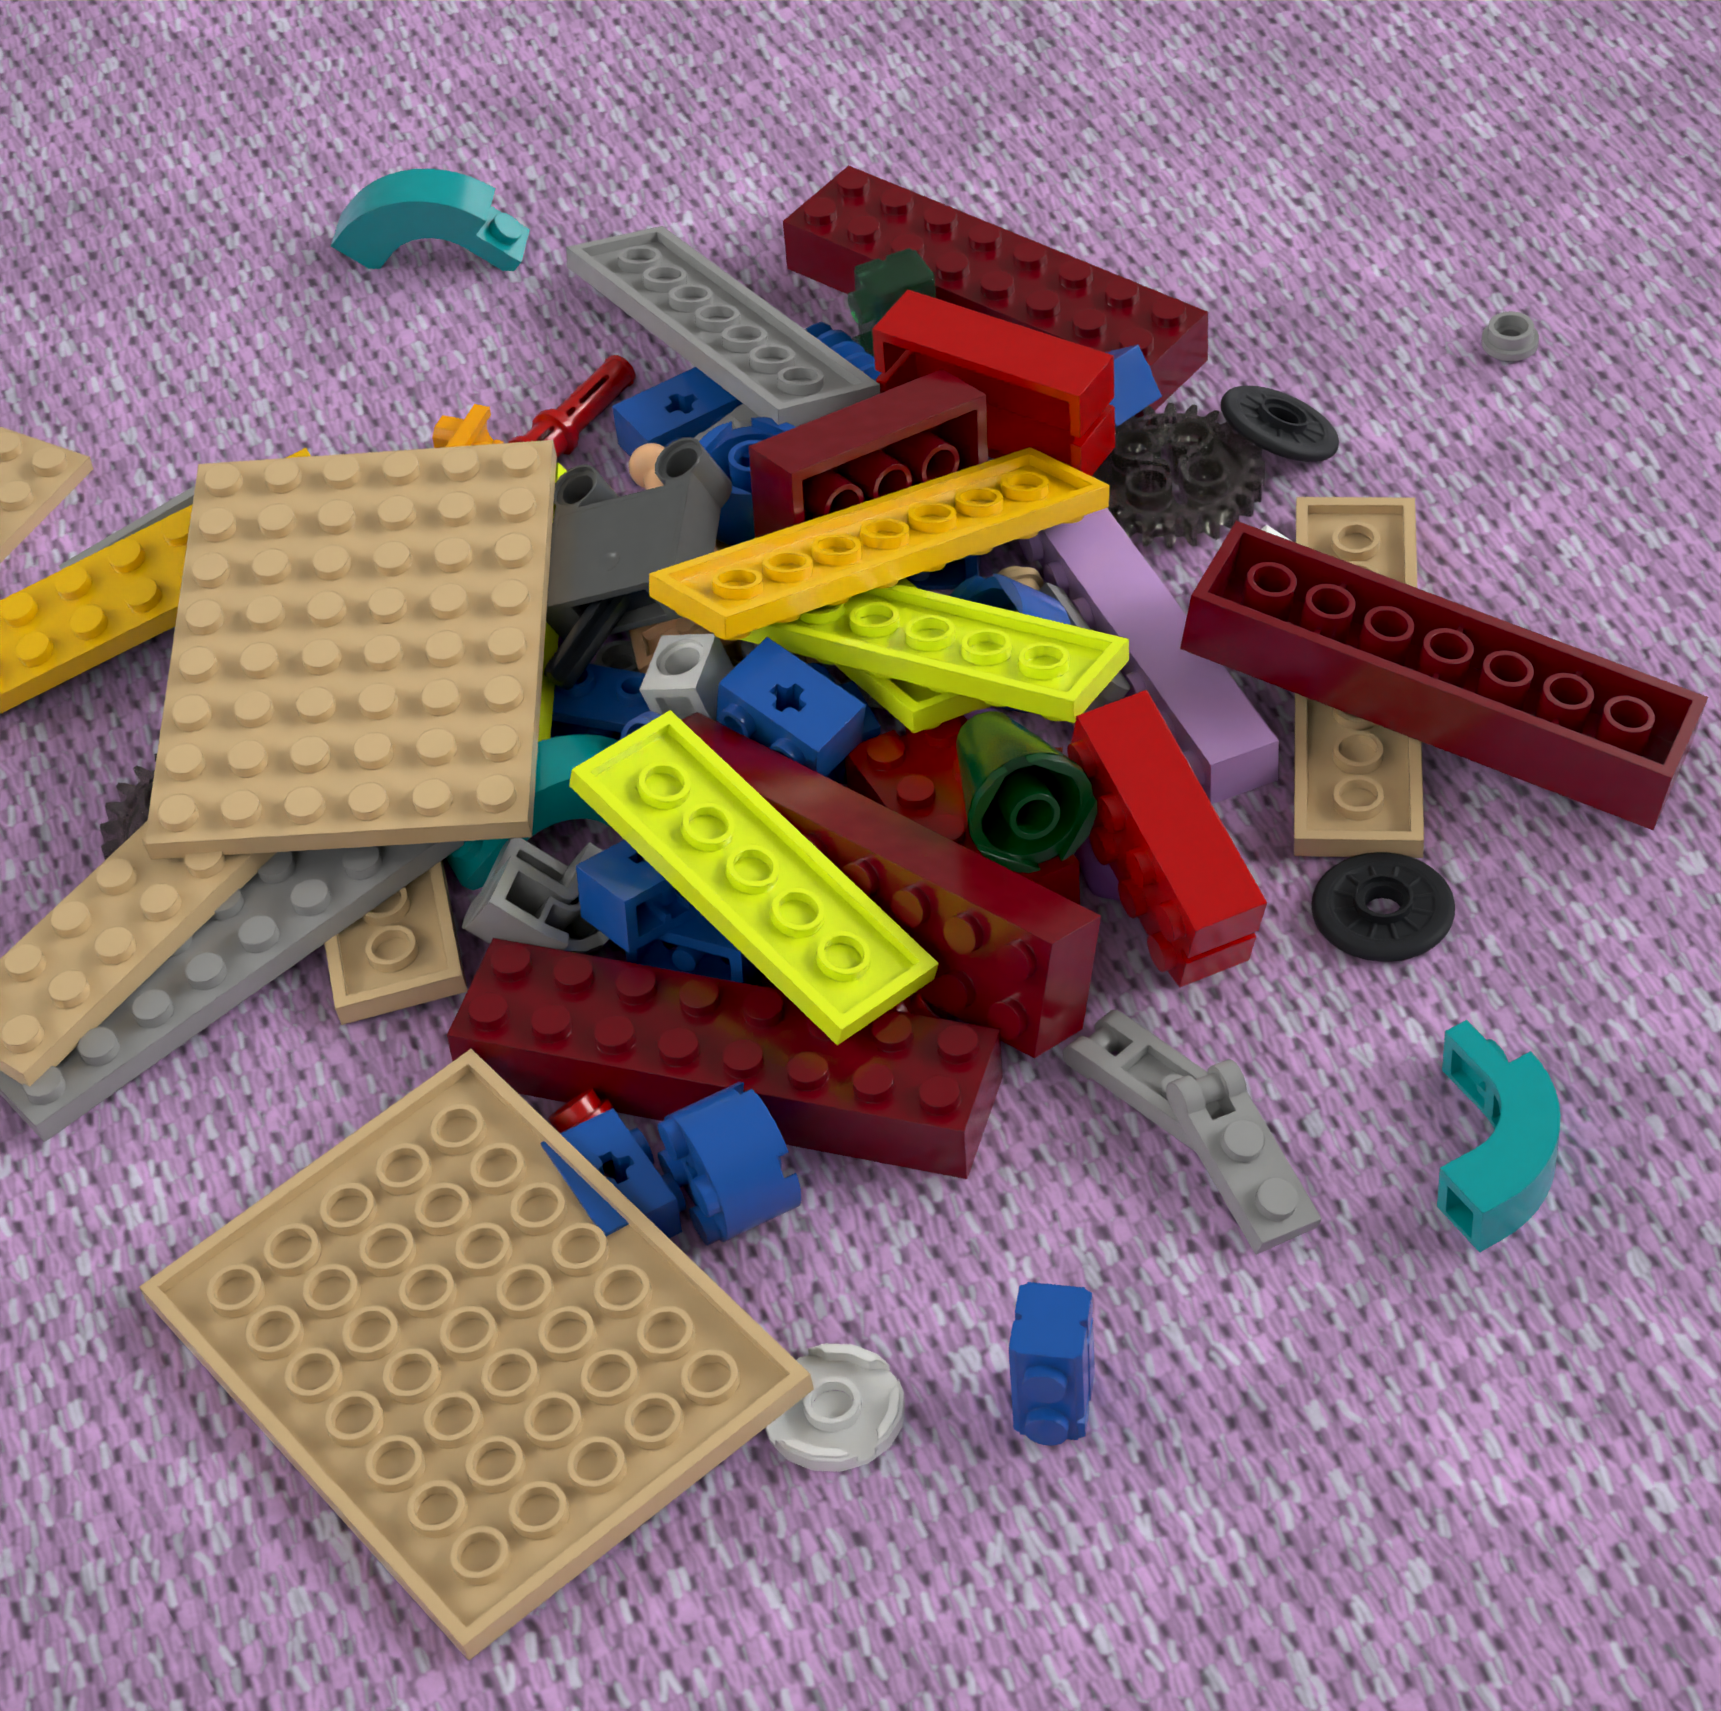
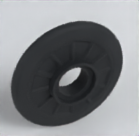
[1220,385,1339,462]
[1311,852,1455,962]

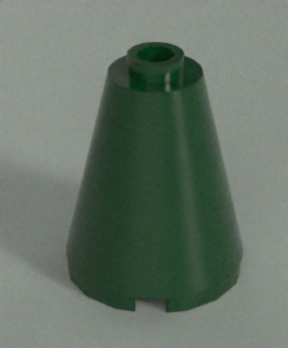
[956,711,1097,874]

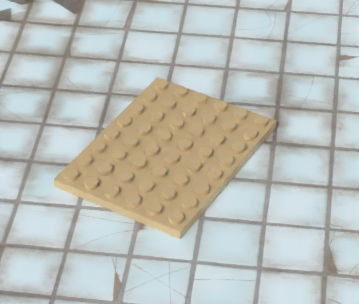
[144,440,557,860]
[139,1049,814,1661]

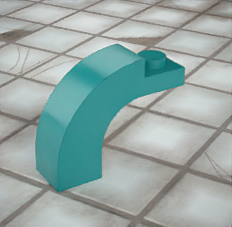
[331,169,530,271]
[446,734,618,891]
[1437,1020,1561,1253]

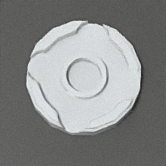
[765,1343,905,1472]

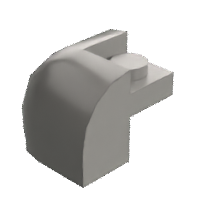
[462,838,609,956]

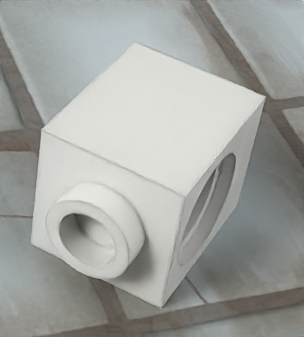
[639,634,734,723]

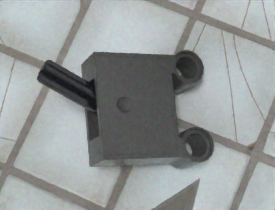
[544,437,732,690]

